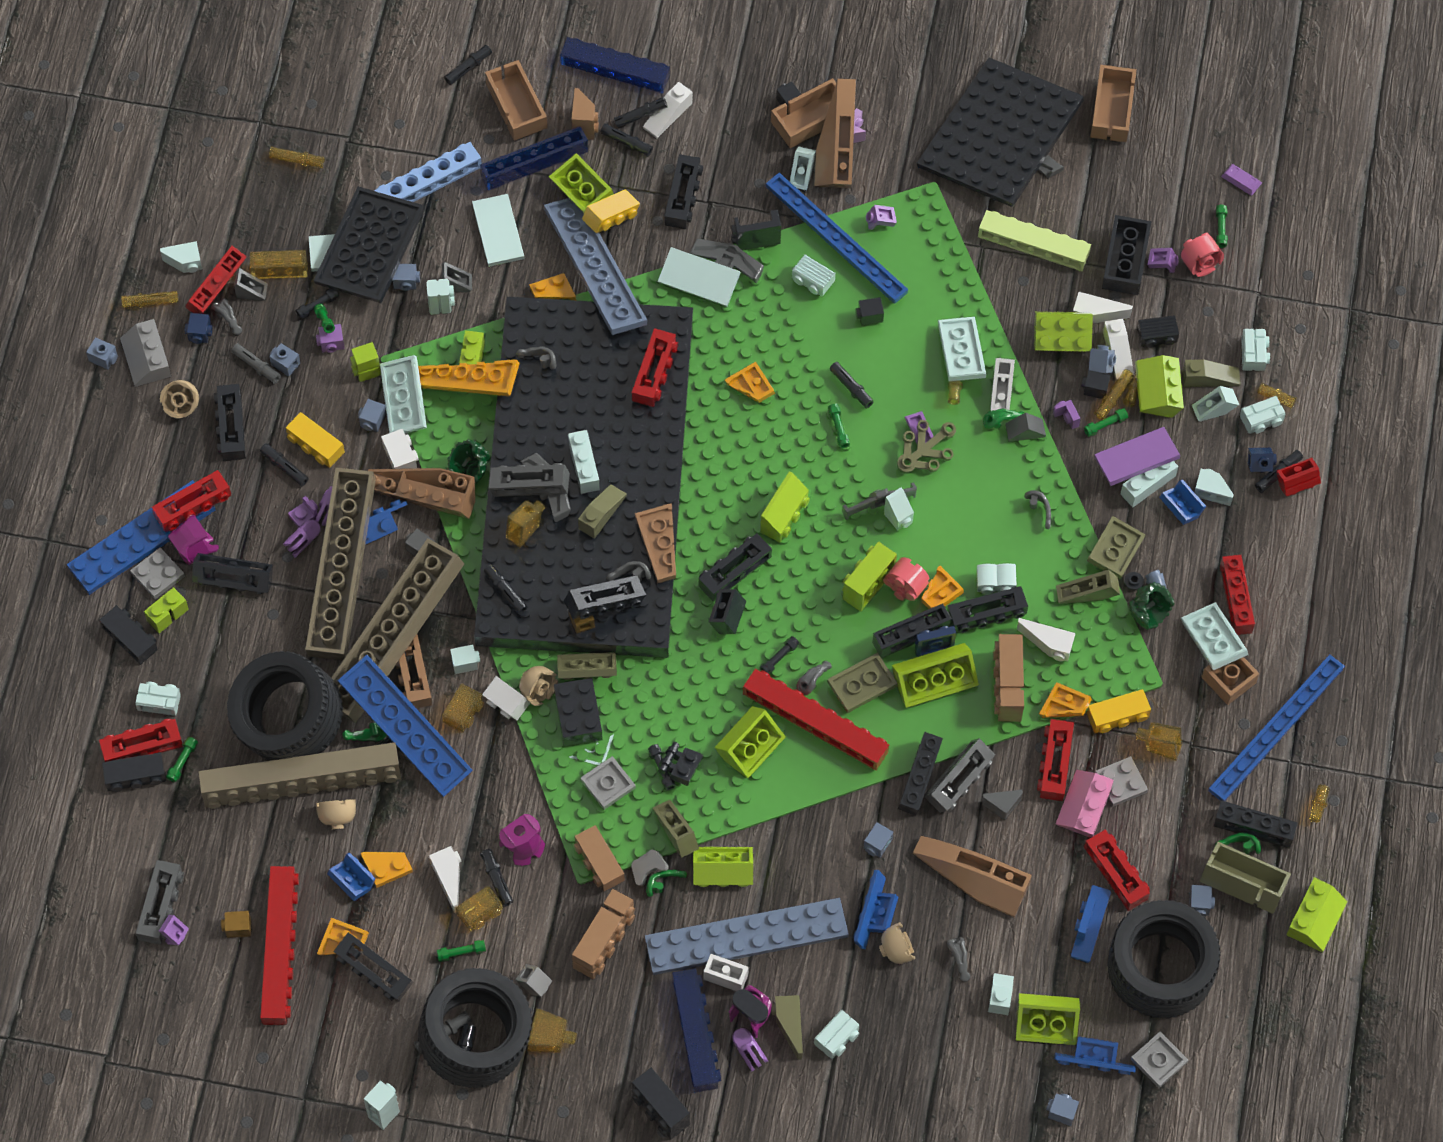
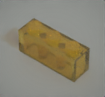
[250,250,308,279]

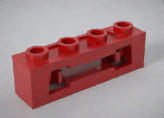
[185,246,246,314]
[632,328,678,407]
[152,470,231,533]
[1220,555,1255,635]
[99,719,183,762]
[1037,719,1074,801]
[1084,829,1150,911]

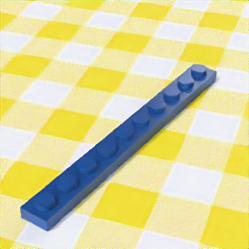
[766,173,908,304]
[1208,655,1345,801]

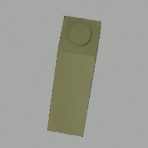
[1183,360,1240,387]
[578,485,627,539]
[1056,570,1120,604]
[653,800,699,858]
[771,995,803,1060]

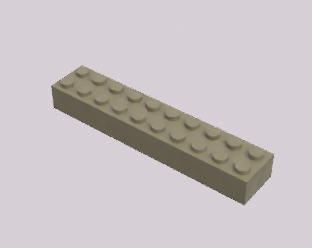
[305,468,376,660]
[332,538,464,723]
[199,742,401,809]

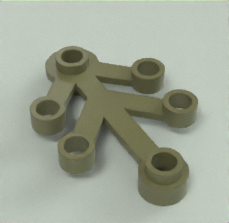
[897,420,956,473]

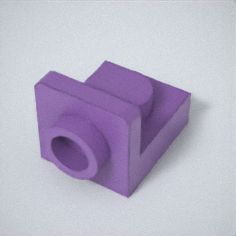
[866,205,897,230]
[1147,248,1178,273]
[1053,400,1080,429]
[288,496,318,528]
[159,915,189,945]

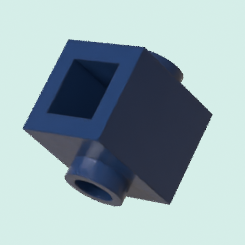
[185,313,213,344]
[1248,447,1277,472]

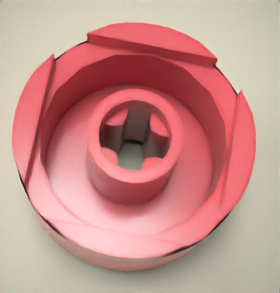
[1181,233,1224,277]
[883,557,930,601]

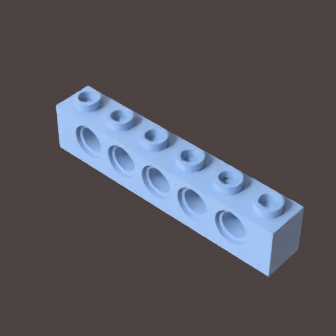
[374,142,482,202]

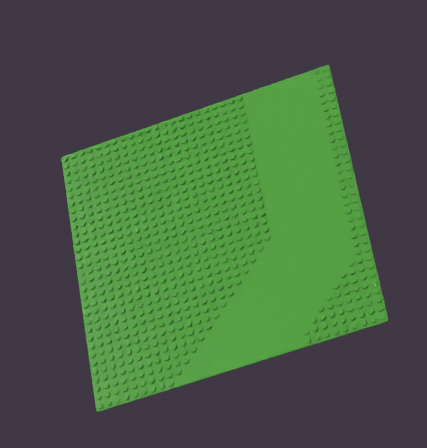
[381,182,1163,885]

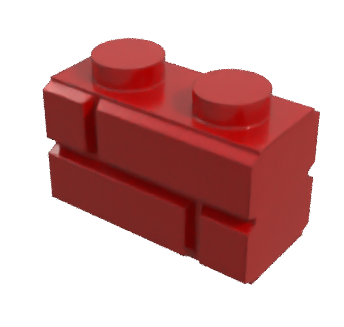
[1277,458,1321,496]

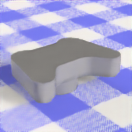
[631,850,669,886]

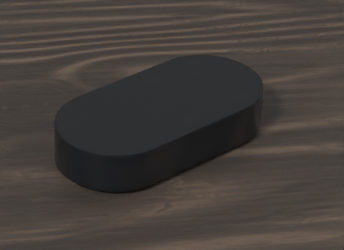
[732,989,768,1024]

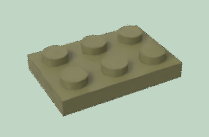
[1087,516,1146,580]
[557,652,617,680]
[827,653,898,713]

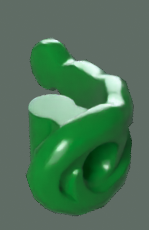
[983,408,1024,429]
[342,723,387,742]
[1215,833,1261,855]
[646,870,687,897]

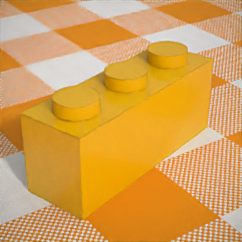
[582,189,640,233]
[286,412,345,468]
[1087,689,1151,734]

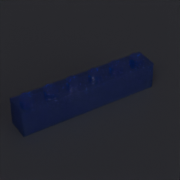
[560,37,670,93]
[480,126,588,190]
[672,968,722,1093]

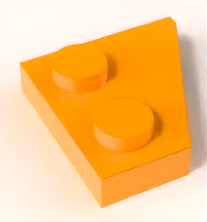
[529,273,577,301]
[725,362,775,403]
[922,566,964,609]
[1039,682,1092,718]
[361,852,413,888]
[317,918,369,955]

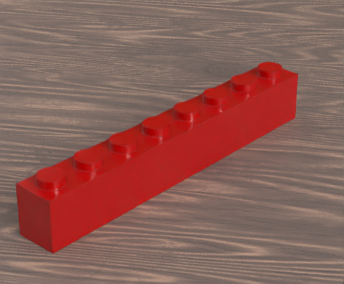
[743,668,889,771]
[261,866,299,1025]

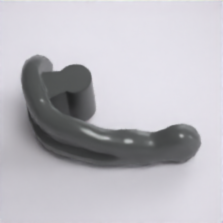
[211,299,242,335]
[516,347,557,370]
[1024,490,1051,530]
[606,561,651,582]
[796,661,832,696]
[946,937,970,982]

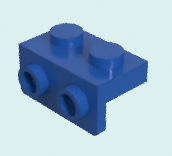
[1159,480,1206,525]
[327,853,375,901]

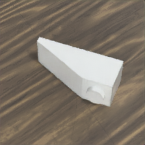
[643,82,692,138]
[1073,292,1133,324]
[1103,319,1134,381]
[990,358,1015,411]
[1017,618,1075,661]
[429,846,461,913]

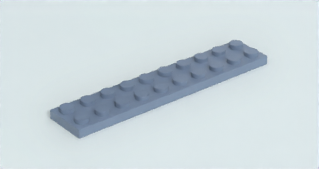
[544,198,647,335]
[645,898,849,975]

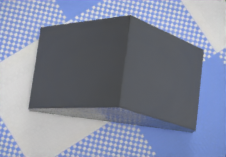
[442,262,472,292]
[234,268,268,301]
[1005,413,1046,442]
[982,789,1023,820]

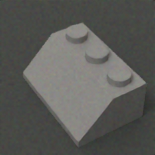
[120,319,171,387]

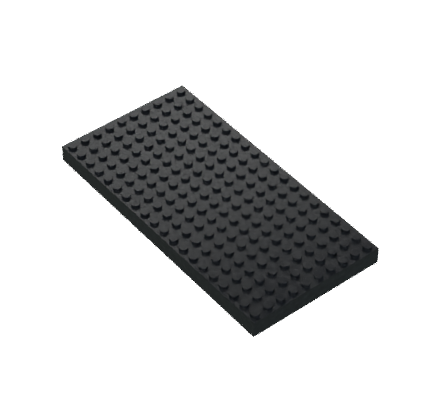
[474,297,693,658]

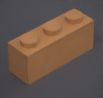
[573,825,625,891]

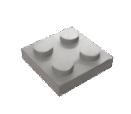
[130,548,185,599]
[581,756,636,810]
[1095,756,1148,807]
[1131,1032,1189,1088]

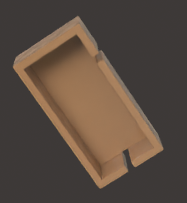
[485,60,547,141]
[1090,65,1137,142]
[771,78,836,148]
[993,634,1024,722]
[572,889,635,979]

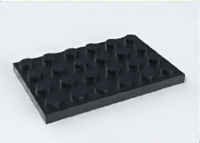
[313,186,425,303]

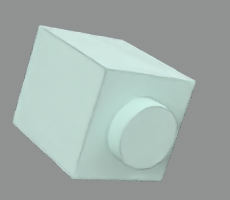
[450,645,480,674]

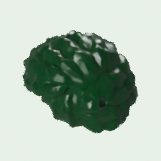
[447,439,490,484]
[1129,582,1175,630]

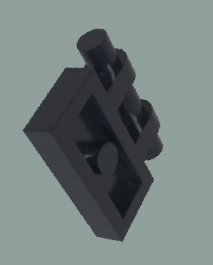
[658,742,703,786]

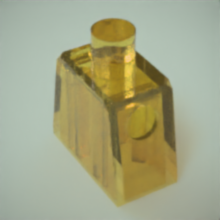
[506,501,545,547]
[1136,722,1183,761]
[528,1008,577,1053]

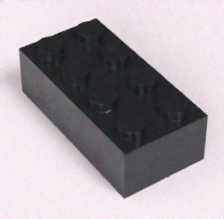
[1102,215,1152,295]

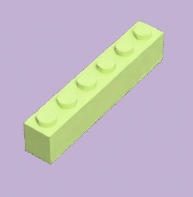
[978,210,1091,271]

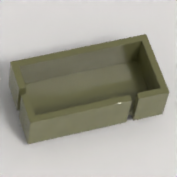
[1200,842,1291,914]

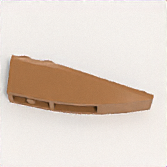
[814,79,856,188]
[368,468,476,519]
[913,836,1032,918]

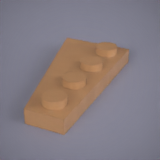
[635,503,676,583]

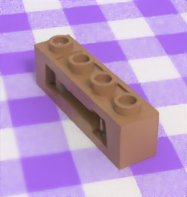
[396,634,432,708]

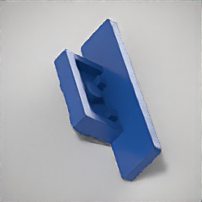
[365,499,408,545]
[854,870,898,949]
[1071,885,1111,963]
[1054,1036,1136,1075]

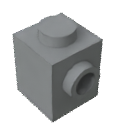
[515,964,552,997]

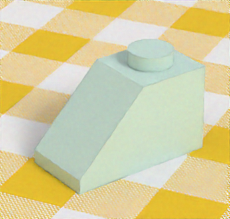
[790,147,816,190]
[160,241,202,273]
[1192,386,1239,422]
[1194,469,1234,506]
[884,488,914,531]
[988,973,1014,1015]

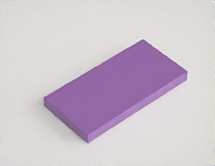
[1095,427,1180,486]

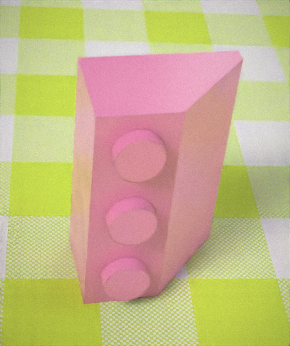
[1056,770,1114,838]

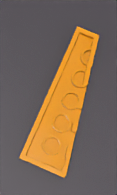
[418,360,519,396]

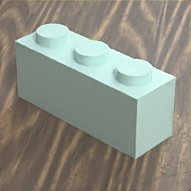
[568,430,600,494]
[1121,461,1178,507]
[364,1081,399,1130]

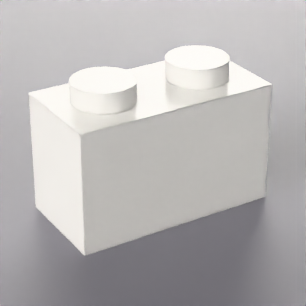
[381,429,419,469]
[482,676,530,720]
[704,954,749,991]

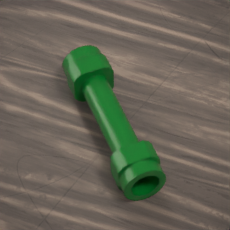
[1216,205,1228,248]
[314,304,335,333]
[828,404,850,448]
[1084,408,1128,437]
[166,737,198,782]
[437,940,486,962]

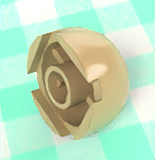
[160,380,199,418]
[519,666,558,706]
[316,800,356,829]
[879,922,915,964]

